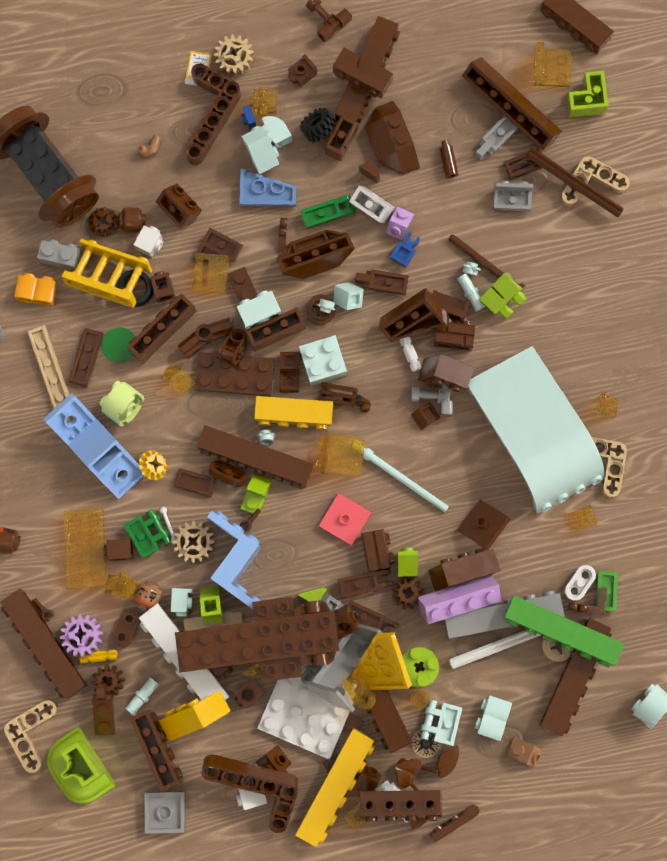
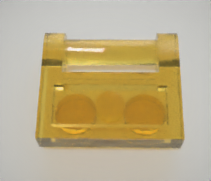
[192,253,229,293]

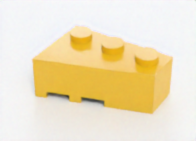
[159,690,230,742]

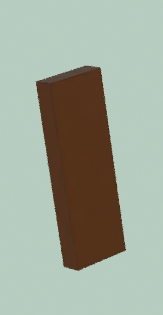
[68,328,104,388]

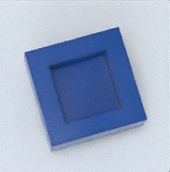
[241,105,256,130]

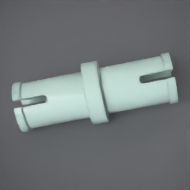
[457,273,486,312]
[125,677,159,716]

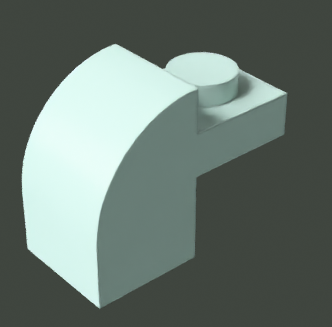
[251,116,292,149]

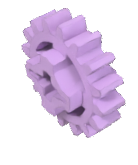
[60,614,104,658]

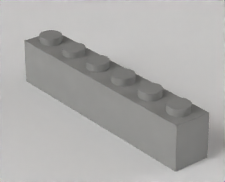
[444,591,565,639]

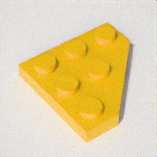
[352,632,412,691]

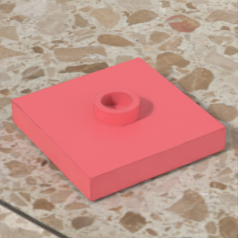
[319,493,372,546]

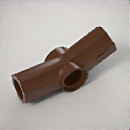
[177,318,233,359]

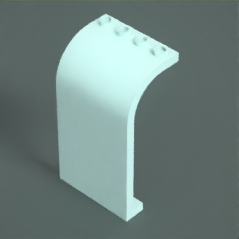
[467,346,604,514]

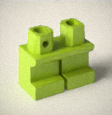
[479,272,527,319]

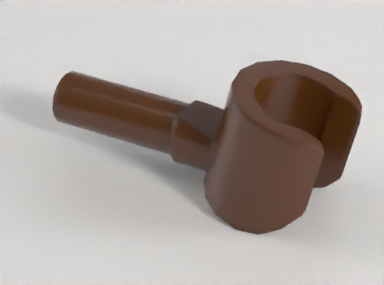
[240,508,261,532]
[32,598,54,622]

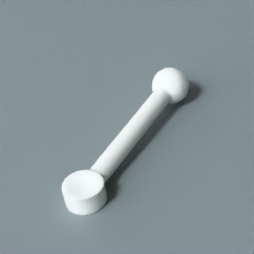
[159,507,177,545]

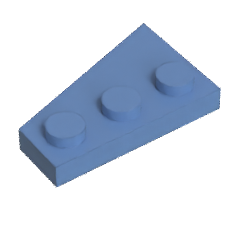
[240,168,296,207]

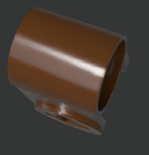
[217,329,247,365]

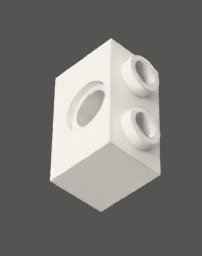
[349,186,395,223]

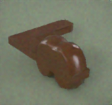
[278,218,288,252]
[568,587,607,615]

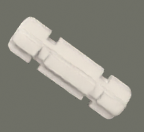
[399,337,422,372]

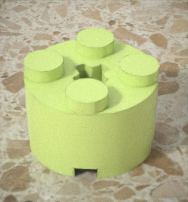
[99,381,144,426]

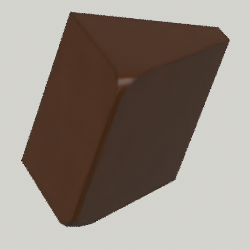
[359,160,380,183]
[411,402,441,430]

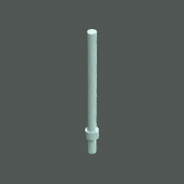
[350,441,449,513]

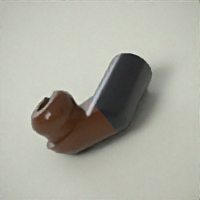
[343,395,371,413]

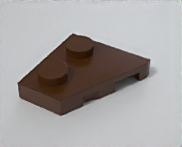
[193,228,244,262]

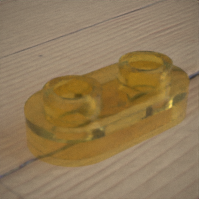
[344,674,376,710]

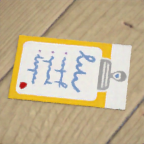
[185,51,212,86]

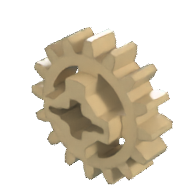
[214,34,254,76]
[172,521,215,563]

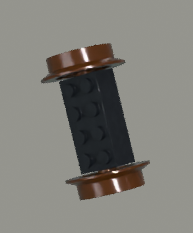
[0,106,99,228]

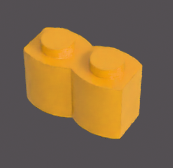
[14,273,57,306]

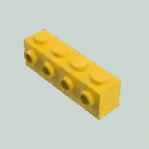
[254,396,333,430]

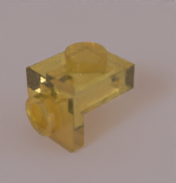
[162,365,195,397]

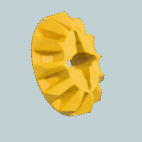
[139,450,169,480]

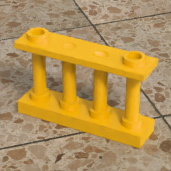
[62,239,152,308]

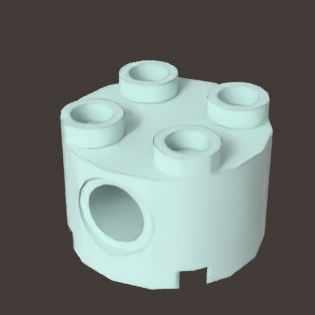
[631,684,667,730]

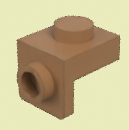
[507,737,542,767]

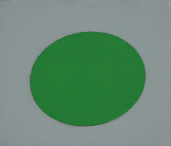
[101,327,135,362]

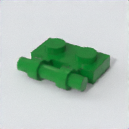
[124,509,171,559]

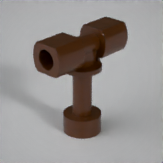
[306,0,352,43]

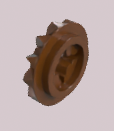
[88,207,118,237]
[306,295,336,325]

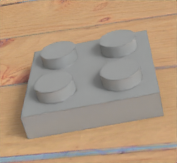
[144,791,185,834]

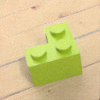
[566,71,609,118]

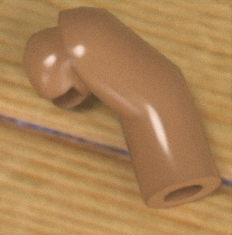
[137,135,162,158]

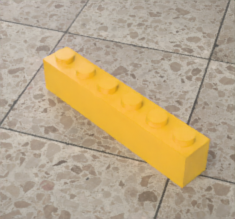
[295,728,376,847]

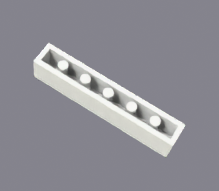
[139,603,230,701]

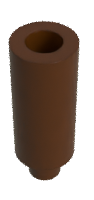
[440,140,459,178]

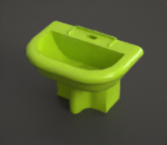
[47,726,116,804]

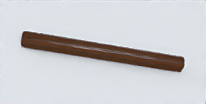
[526,148,624,217]

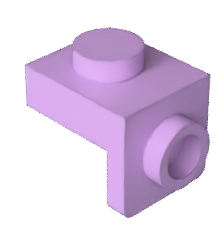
[386,207,414,240]

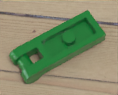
[300,195,356,229]

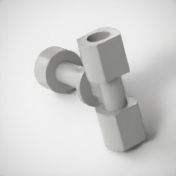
[410,385,453,416]

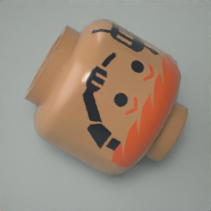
[134,580,162,611]

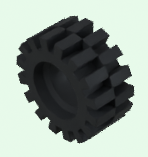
[300,107,336,143]

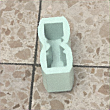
[474,695,512,741]

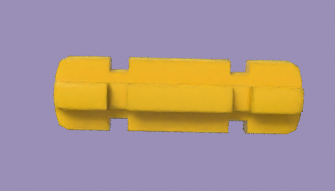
[79,650,118,663]

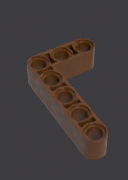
[186,63,241,165]
[201,754,298,833]

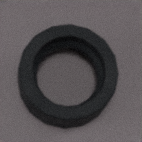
[116,269,154,307]

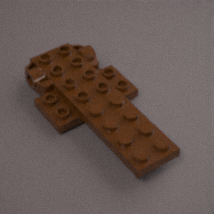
[175,597,339,682]

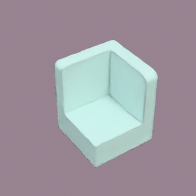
[333,282,364,310]

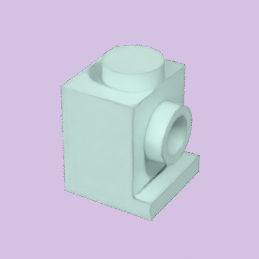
[171,588,193,617]

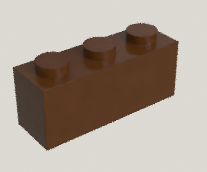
[245,307,306,352]

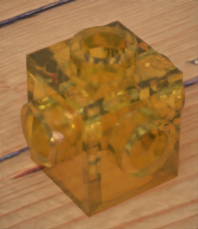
[250,87,277,116]

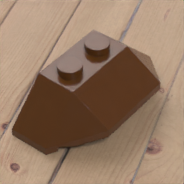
[365,101,420,175]
[277,230,354,279]

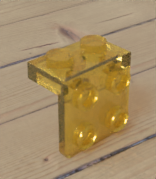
[316,433,365,476]

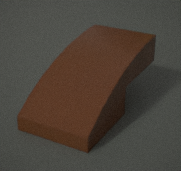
[279,352,299,393]

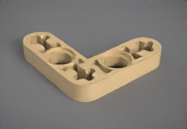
[561,156,630,207]
[592,437,627,498]
[4,700,58,773]

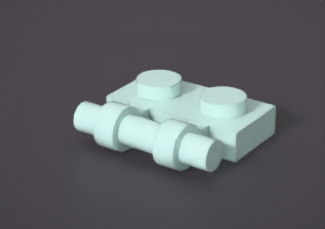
[420,700,462,747]

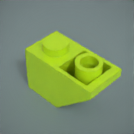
[397,547,418,578]
[200,585,224,625]

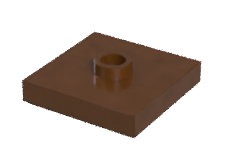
[458,500,511,550]

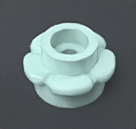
[317,299,335,313]
[256,429,275,446]

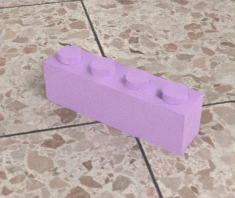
[418,575,502,624]

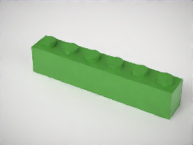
[503,595,624,668]

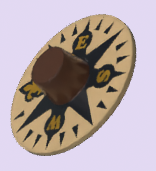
[412,729,441,758]

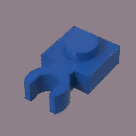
[390,232,420,268]

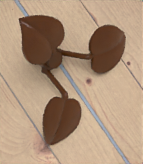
[394,745,459,830]

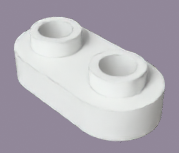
[564,565,596,601]

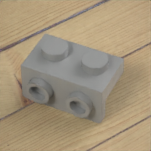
[493,181,533,211]

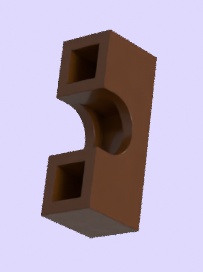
[333,47,393,99]

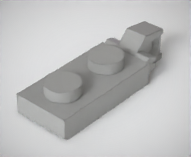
[475,115,519,160]

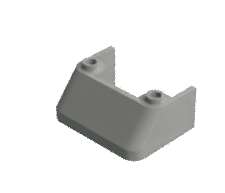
[301,624,382,712]

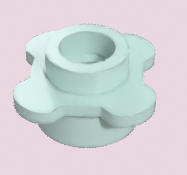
[462,261,481,276]

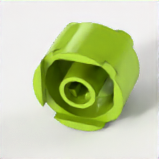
[402,647,439,687]

